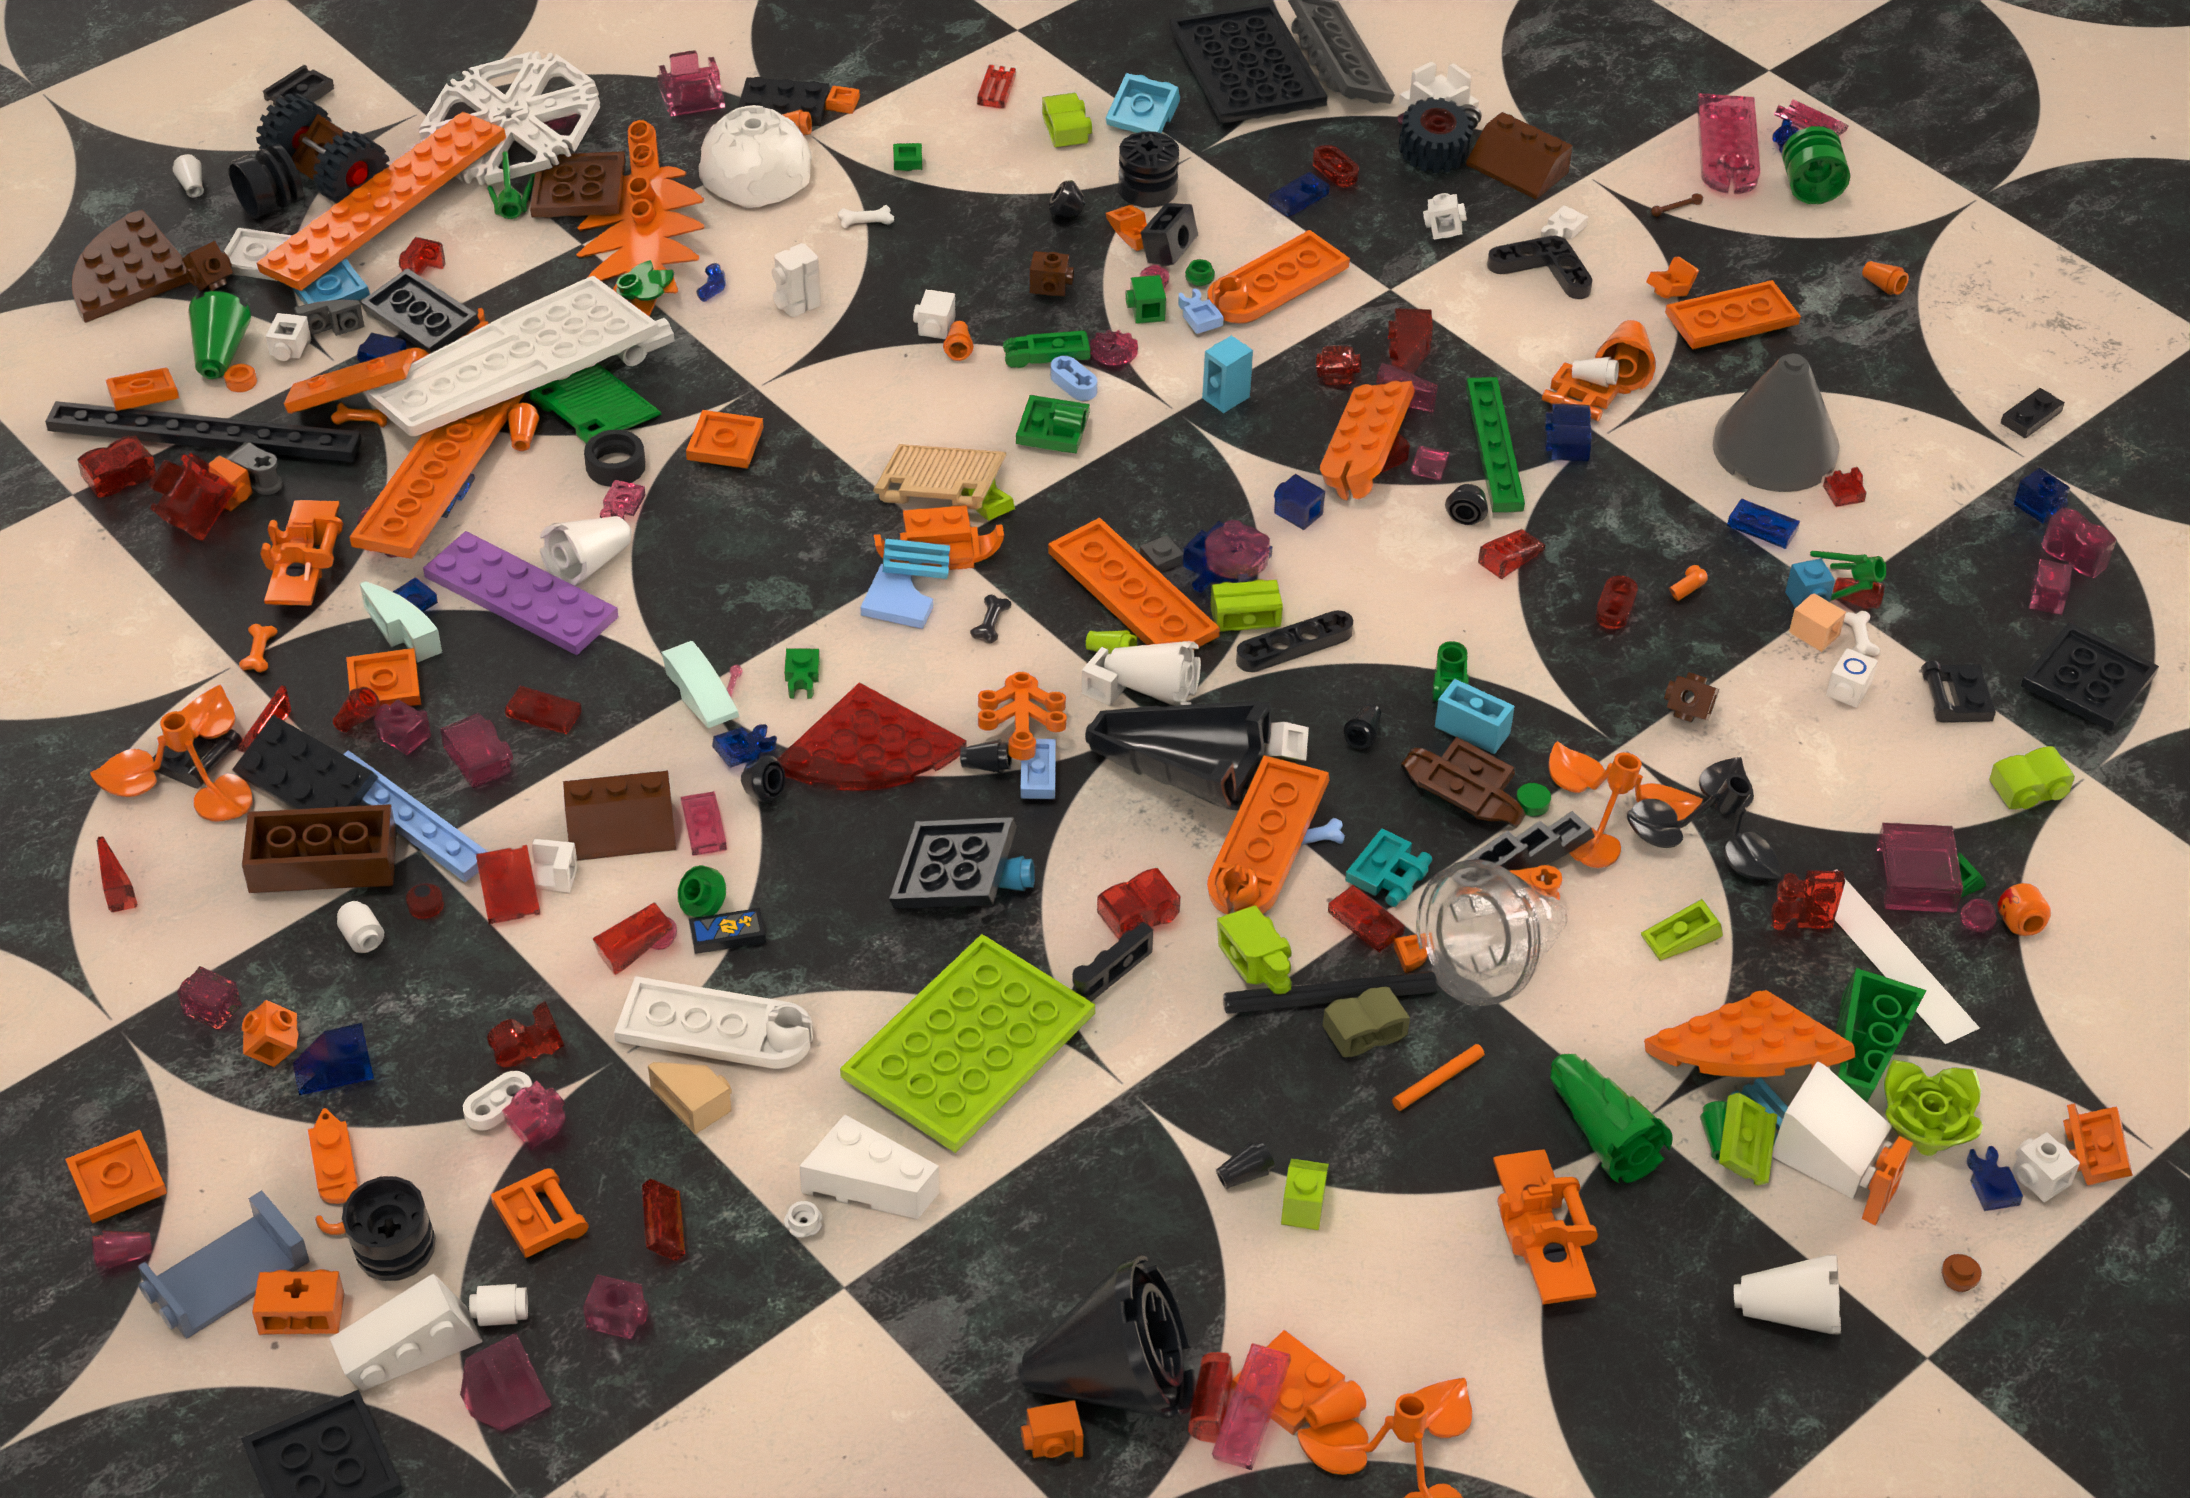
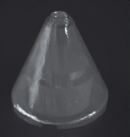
[1416,859,1568,1006]

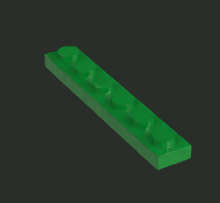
[1466,377,1525,512]

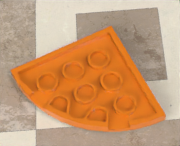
[1644,990,1855,1077]

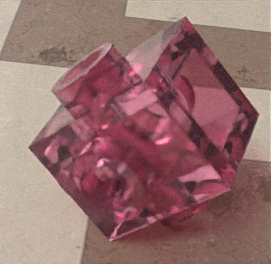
[502,1081,566,1150]

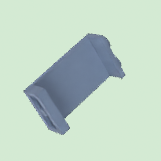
[138,1190,310,1339]

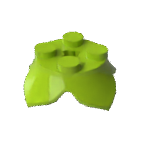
[1884,1060,1983,1156]

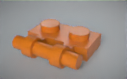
[1542,362,1620,422]

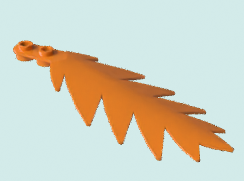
[577,120,705,317]

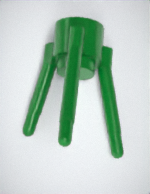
[487,151,535,219]
[1810,551,1886,601]

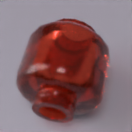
[1316,344,1362,385]

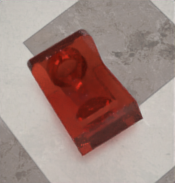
[399,237,446,276]

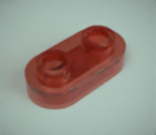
[1313,145,1359,187]
[1596,575,1638,629]

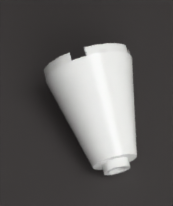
[540,516,632,586]
[1104,641,1201,706]
[1734,1255,1841,1334]

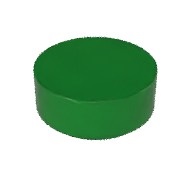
[1516,783,1551,816]

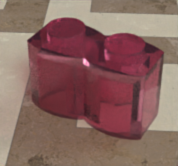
[2042,507,2117,578]
[440,713,513,788]

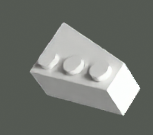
[329,1273,483,1391]

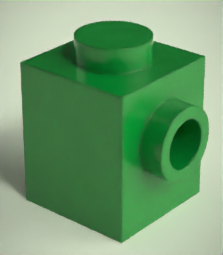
[1125,275,1166,324]

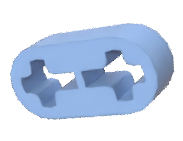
[1050,356,1097,401]

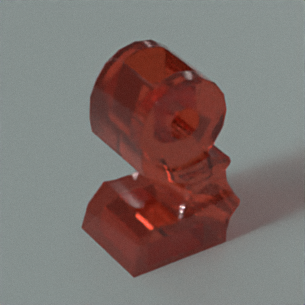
[487,1001,565,1067]

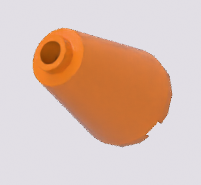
[1595,320,1656,394]

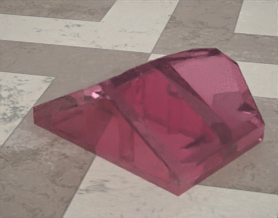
[460,1333,552,1432]

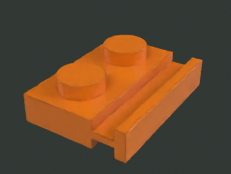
[1862,1136,1913,1226]

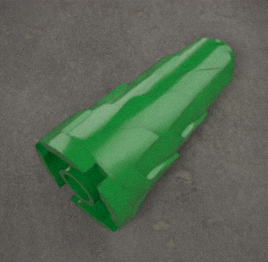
[1550,1054,1673,1183]

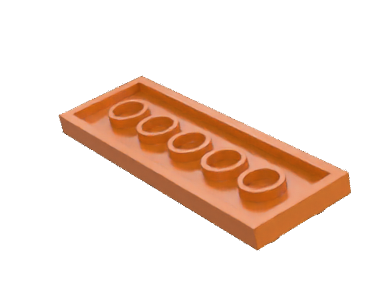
[1048,518,1220,650]

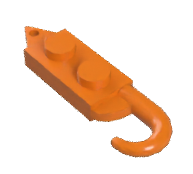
[308,1108,358,1235]

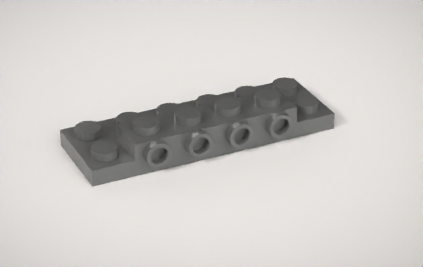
[1288,0,1395,104]

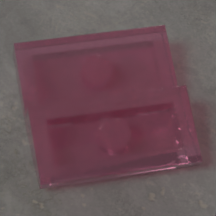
[1774,99,1849,136]

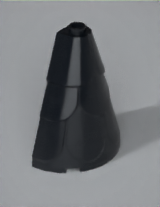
[1085,700,1271,811]

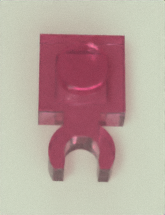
[600,480,646,521]

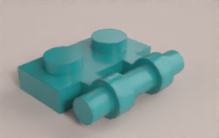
[1345,828,1432,907]

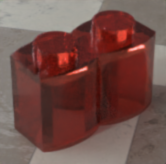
[77,436,156,497]
[1097,868,1181,940]

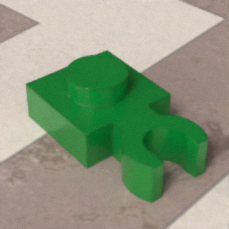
[784,648,820,699]

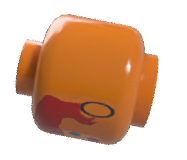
[1997,883,2051,936]

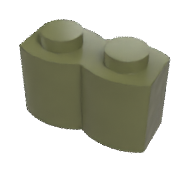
[1322,987,1410,1057]

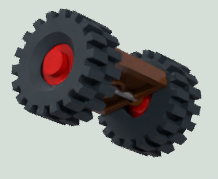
[256,93,390,204]

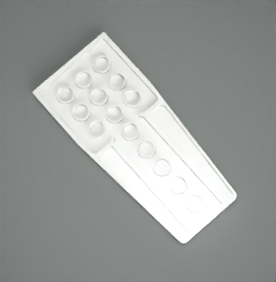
[366,276,660,436]

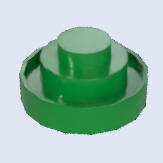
[677,865,726,918]

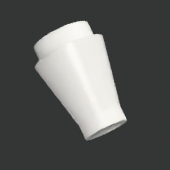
[173,154,204,198]
[1572,357,1619,387]

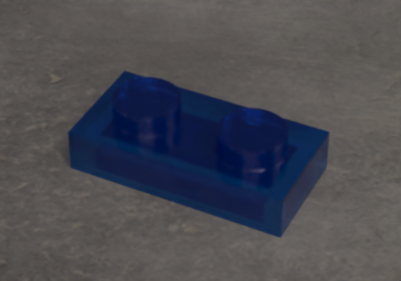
[1268,172,1330,217]
[1727,498,1800,549]

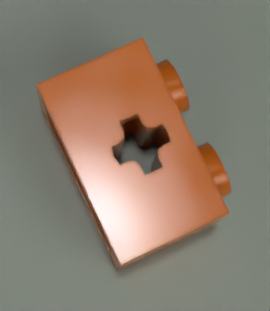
[252,1269,345,1335]

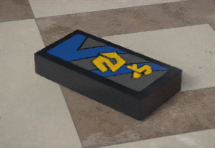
[689,908,766,954]

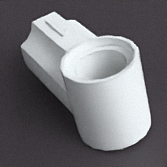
[618,318,674,366]

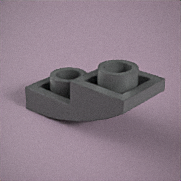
[294,300,365,336]

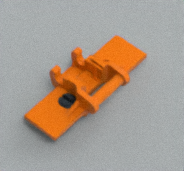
[261,500,344,606]
[1493,1149,1598,1305]

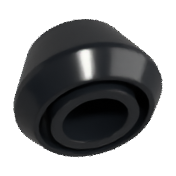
[1048,180,1085,219]
[1445,484,1488,525]
[741,756,786,803]

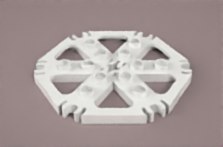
[419,51,600,185]

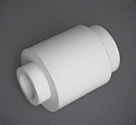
[337,901,384,953]
[469,1284,528,1326]

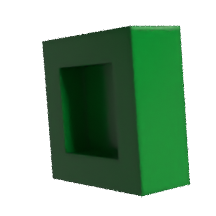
[893,143,922,171]

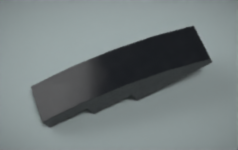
[1451,811,1595,891]

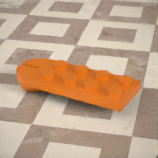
[1207,230,1350,323]
[1320,381,1415,501]
[1207,755,1330,915]

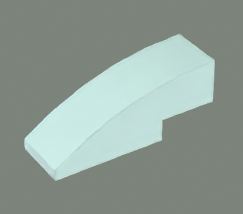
[360,581,442,662]
[662,641,739,728]

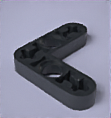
[1487,235,1593,299]

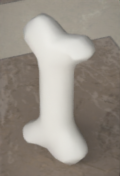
[838,205,894,229]
[1844,611,1880,657]

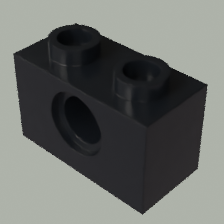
[1140,203,1198,266]

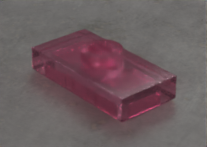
[680,791,727,856]

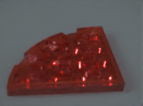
[777,682,967,791]

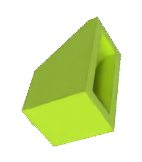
[1281,1158,1329,1230]

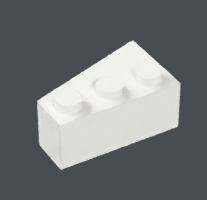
[799,1115,939,1219]

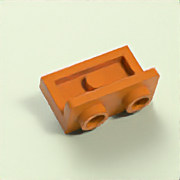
[2063,1103,2133,1185]

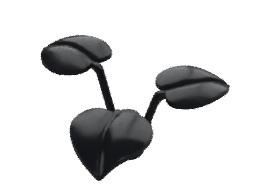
[1626,757,1781,881]

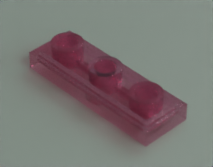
[1212,1343,1291,1470]

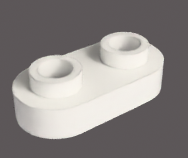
[463,1071,533,1130]

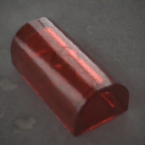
[1188,1352,1234,1444]

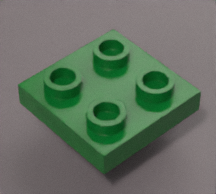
[1016,395,1090,454]

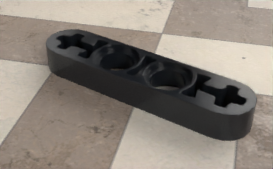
[1236,610,1354,672]

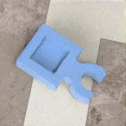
[1178,288,1224,334]

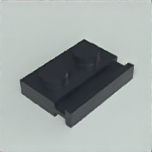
[263,65,334,105]

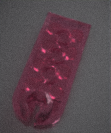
[1697,93,1760,194]

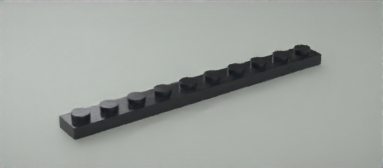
[45,401,362,462]

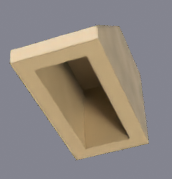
[648,1062,732,1134]

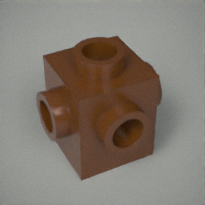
[182,241,233,291]
[1029,251,1074,297]
[1664,672,1720,722]

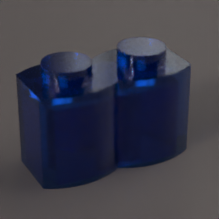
[1544,403,1592,462]

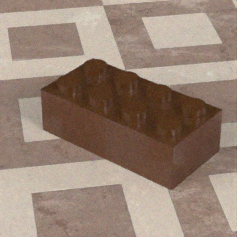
[242,804,397,893]

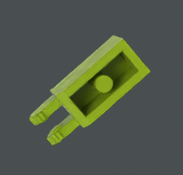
[1217,905,1292,995]

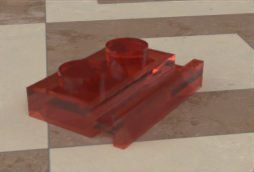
[476,845,540,924]

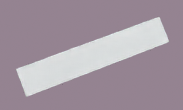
[1803,869,1980,1044]

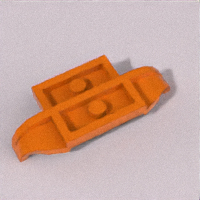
[874,505,1004,570]

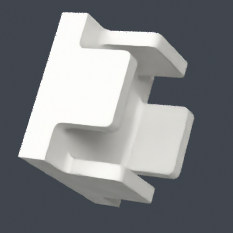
[1399,62,1479,109]

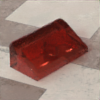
[237,685,291,753]

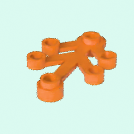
[978,672,1067,760]

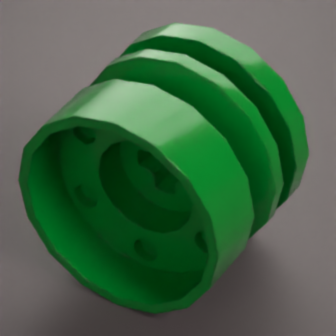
[1781,126,1851,204]

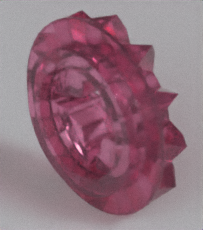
[1090,329,1138,366]

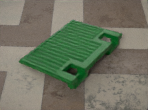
[529,363,661,443]

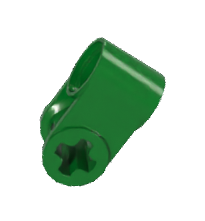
[1432,641,1469,702]

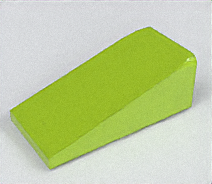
[1641,899,1723,961]

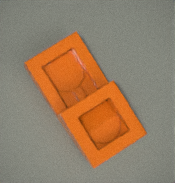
[1106,205,1147,251]

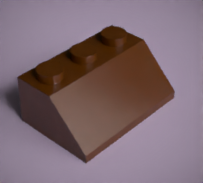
[1466,112,1573,200]
[563,770,676,860]

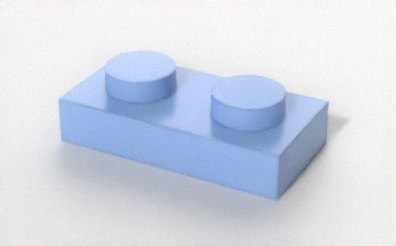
[1021,739,1056,799]

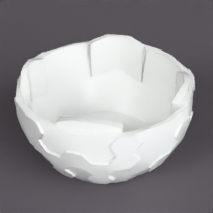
[699,105,812,208]

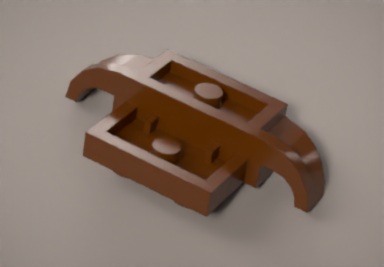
[1401,737,1526,828]

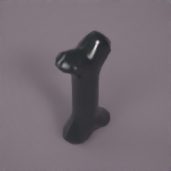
[970,594,1011,643]

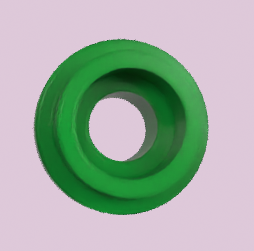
[1185,259,1215,286]

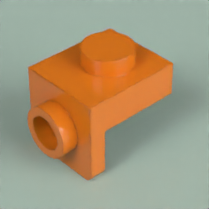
[1646,257,1699,299]

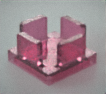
[657,50,725,117]

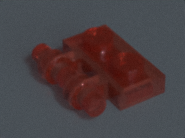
[1771,871,1845,930]

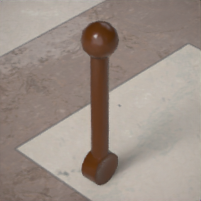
[1651,193,1703,217]

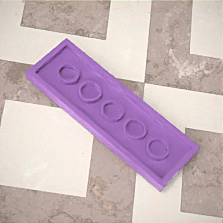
[423,531,619,655]

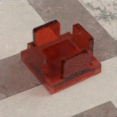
[149,453,237,541]

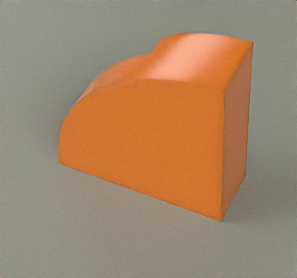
[1393,932,1430,973]

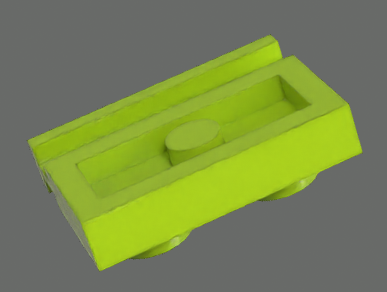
[1719,1092,1778,1186]

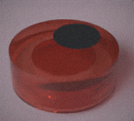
[406,883,444,919]

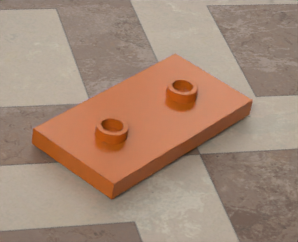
[1665,280,1801,349]
[284,348,414,414]

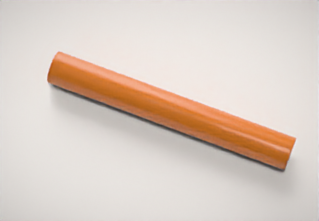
[1392,1044,1485,1111]

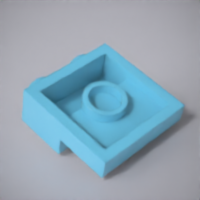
[1105,73,1180,133]

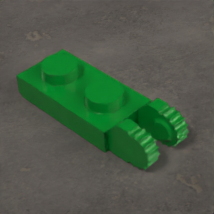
[1003,330,1090,368]

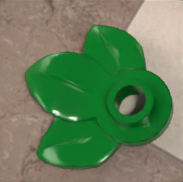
[616,260,674,301]

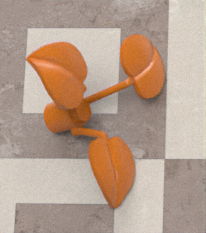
[90,684,253,821]
[1548,741,1703,868]
[1297,1378,1472,1498]

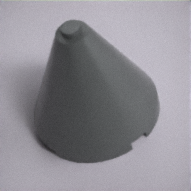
[1713,353,1839,492]

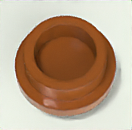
[1941,1254,1982,1292]

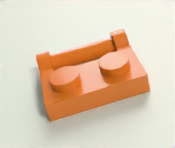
[490,1168,589,1258]

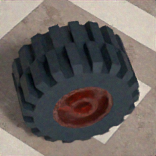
[1398,97,1474,173]

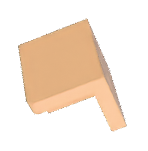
[1789,594,1846,652]

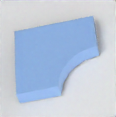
[860,563,933,629]

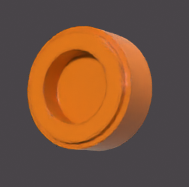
[224,364,257,392]

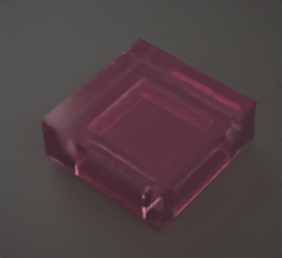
[1411,446,1450,480]

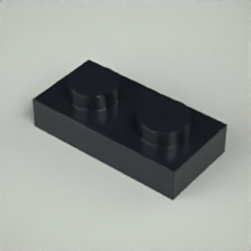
[2001,388,2065,438]

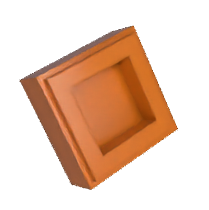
[825,86,860,114]

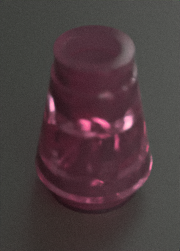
[92,1231,152,1270]

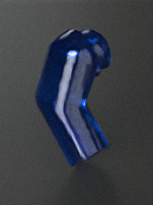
[696,263,726,302]

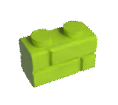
[1210,579,1283,632]

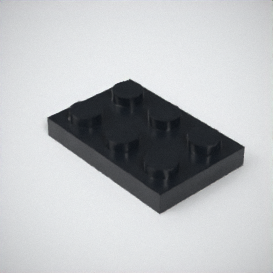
[738,77,830,126]

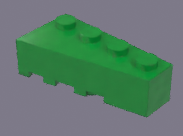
[1830,968,1927,1103]

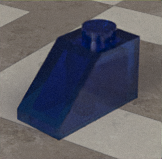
[293,1023,374,1096]

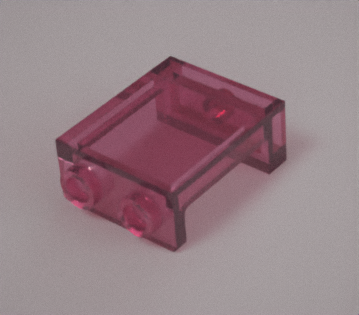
[1876,823,1963,913]

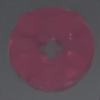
[1205,520,1270,578]

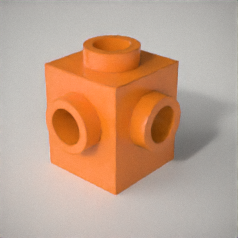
[242,1000,299,1067]

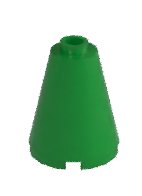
[188,291,251,379]

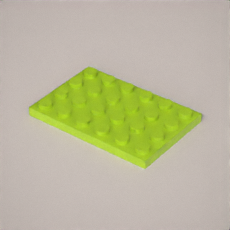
[840,934,1095,1153]

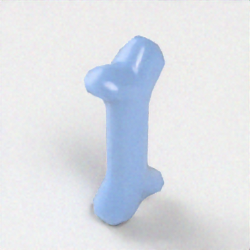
[1301,818,1345,845]

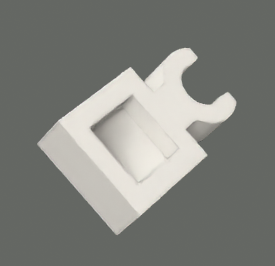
[1540,205,1588,240]

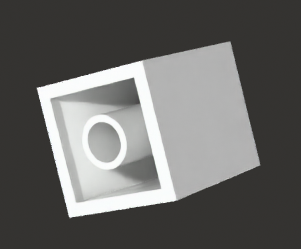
[1772,1061,1892,1199]

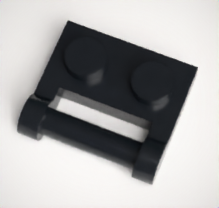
[1921,661,1996,723]
[152,729,243,789]

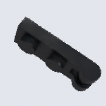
[1072,922,1154,1002]

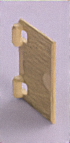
[873,444,1006,510]

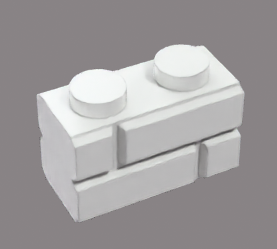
[771,243,820,317]

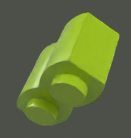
[1042,92,1092,147]
[1989,746,2075,810]

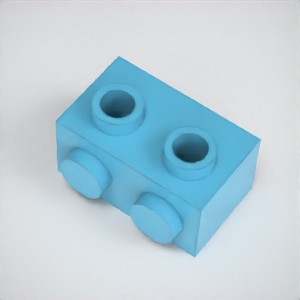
[1202,335,1253,413]
[1435,679,1515,754]

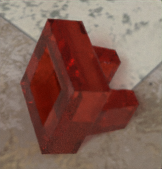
[1823,467,1867,507]

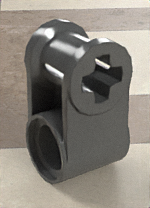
[225,442,283,495]

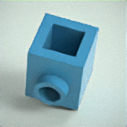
[1785,558,1835,608]

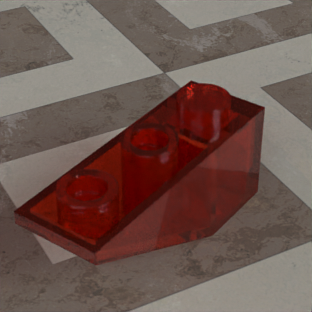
[1388,308,1433,382]

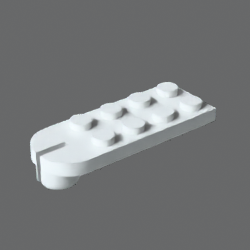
[614,976,813,1069]

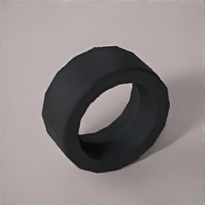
[584,430,646,487]

